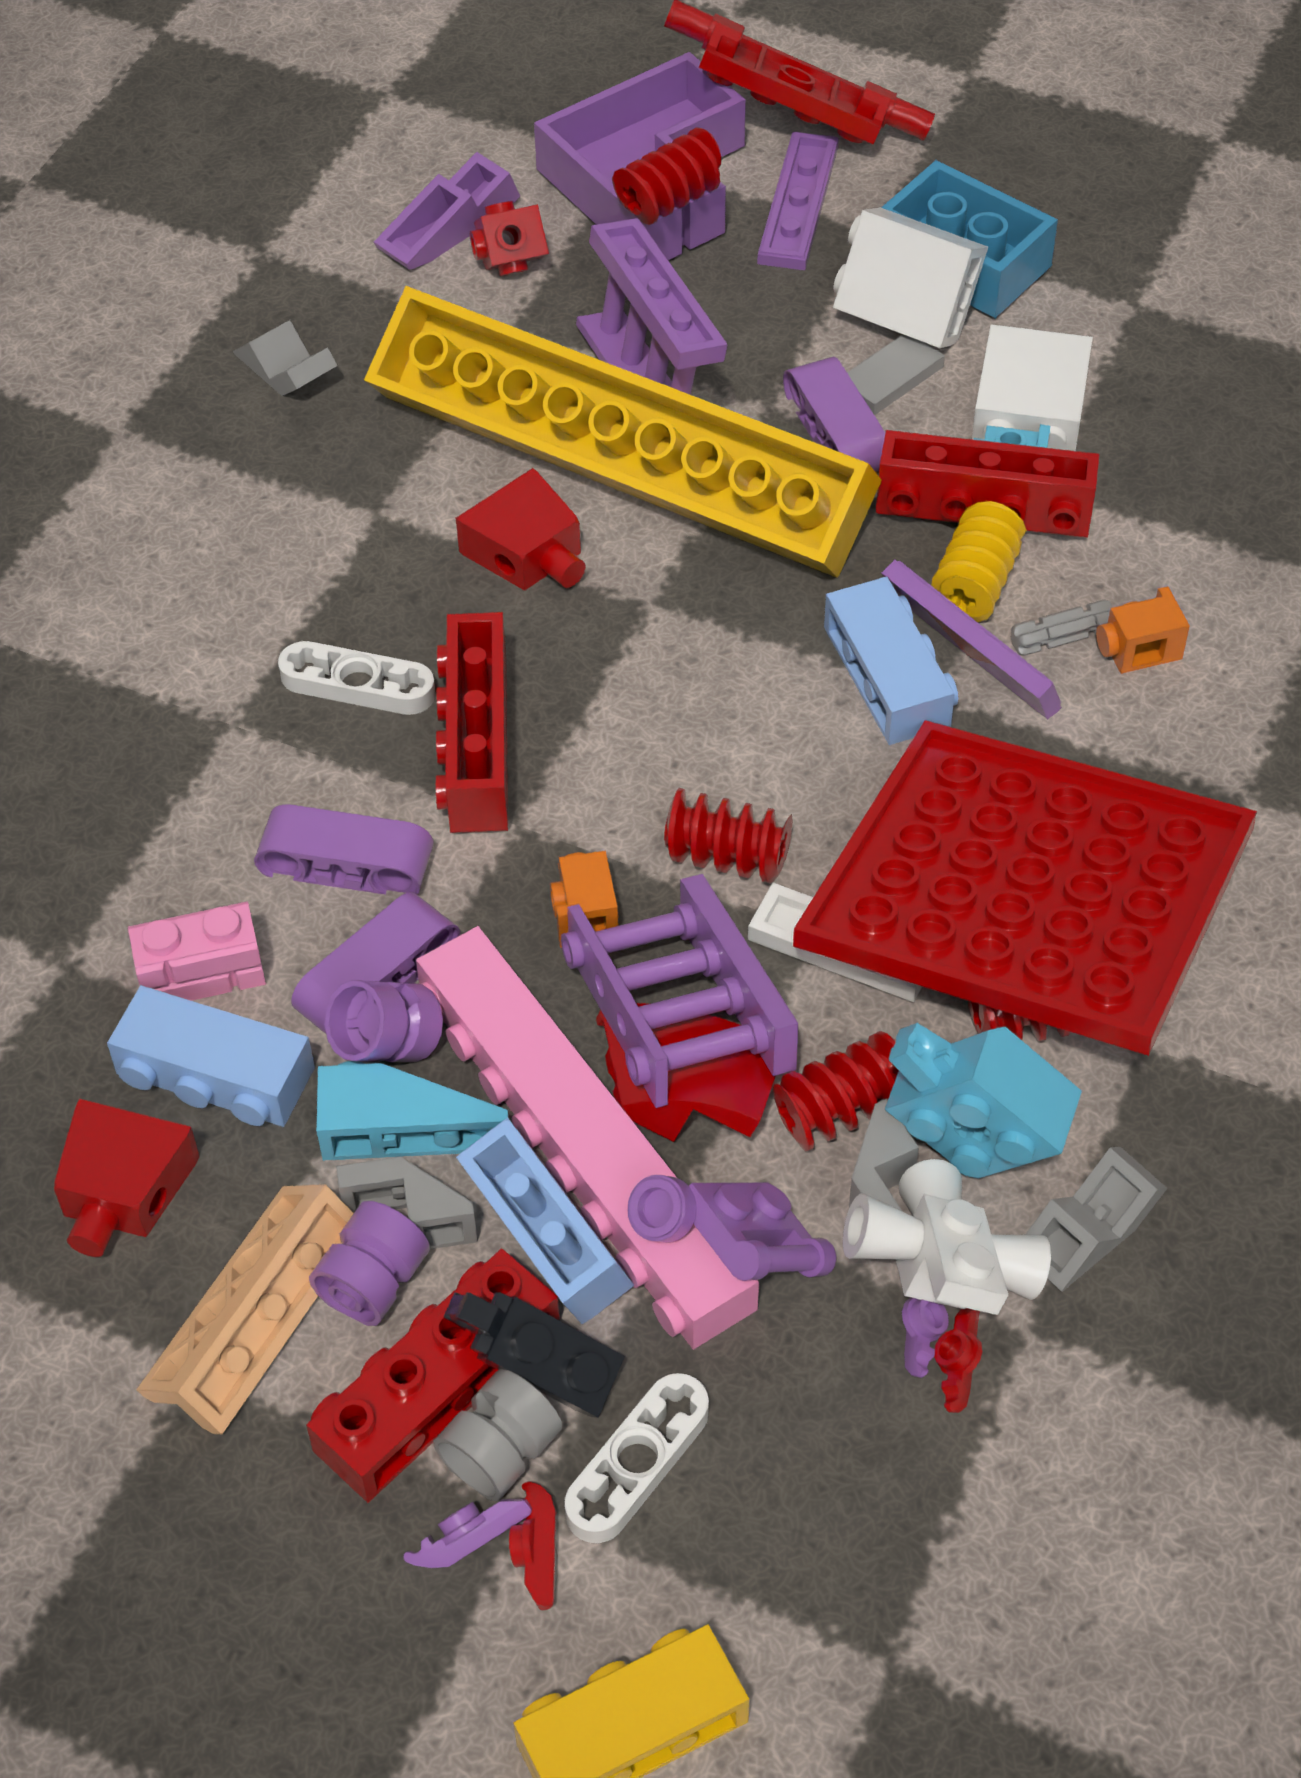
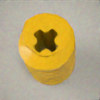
[931,501,1027,622]

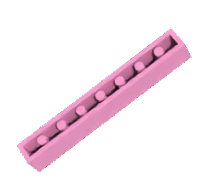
[416,926,759,1350]

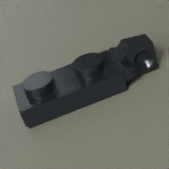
[443,1292,625,1418]

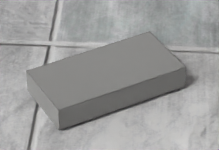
[847,334,945,415]

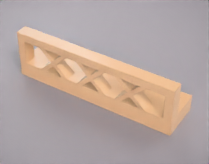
[136,1184,354,1434]

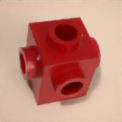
[469,201,549,276]

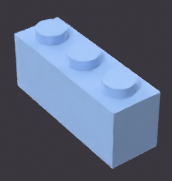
[824,576,958,745]
[107,985,315,1127]
[456,1117,634,1324]

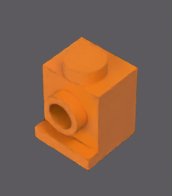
[1096,586,1190,674]
[550,850,618,948]

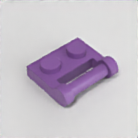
[689,1182,836,1281]

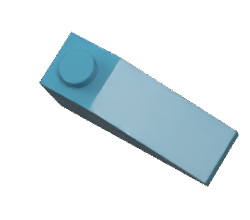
[316,1061,509,1161]

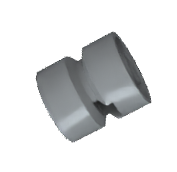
[433,1369,562,1501]

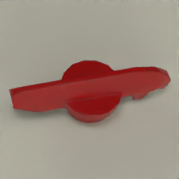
[934,1308,983,1413]
[509,1481,556,1610]

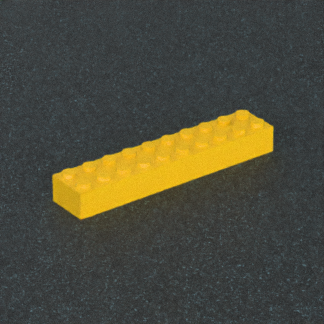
[364,286,882,578]

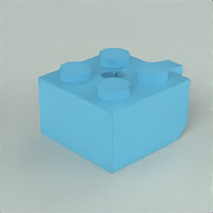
[885,1023,1082,1179]

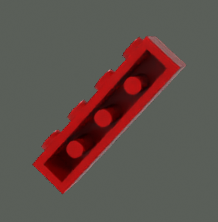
[876,430,1099,538]
[436,612,508,833]
[306,1248,560,1503]

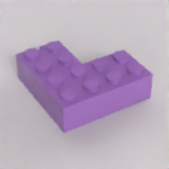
[534,52,746,260]

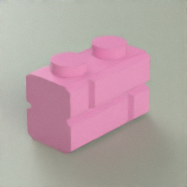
[128,901,266,1001]

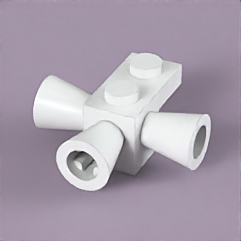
[843,1159,1051,1315]

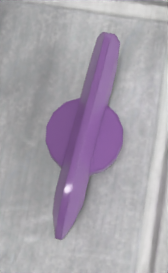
[902,1297,949,1378]
[404,1499,532,1568]

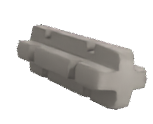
[1010,600,1113,655]

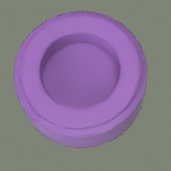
[627,1175,697,1243]

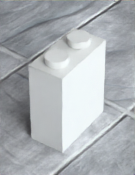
[833,207,988,348]
[972,324,1093,451]

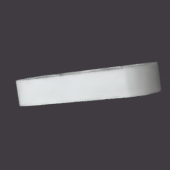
[278,641,436,715]
[565,1373,709,1543]

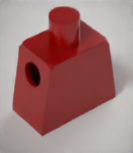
[456,468,586,591]
[54,1099,200,1257]

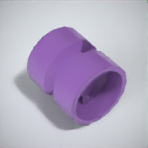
[324,980,443,1062]
[309,1201,430,1326]

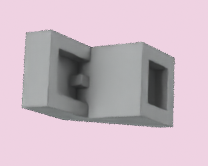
[233,320,338,396]
[849,1099,919,1212]
[1025,1147,1167,1291]
[336,1156,478,1249]

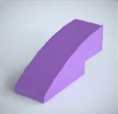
[374,152,520,270]

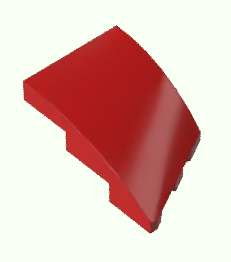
[596,1003,776,1142]

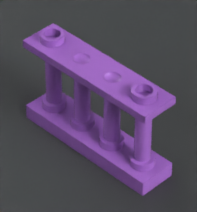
[576,218,728,395]
[561,874,798,1108]

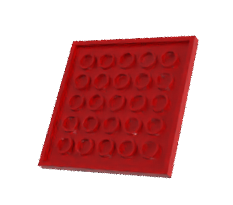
[793,720,1257,1056]

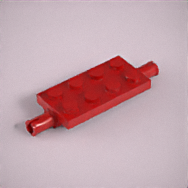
[664,0,935,145]

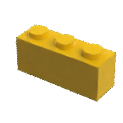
[513,1624,749,1778]

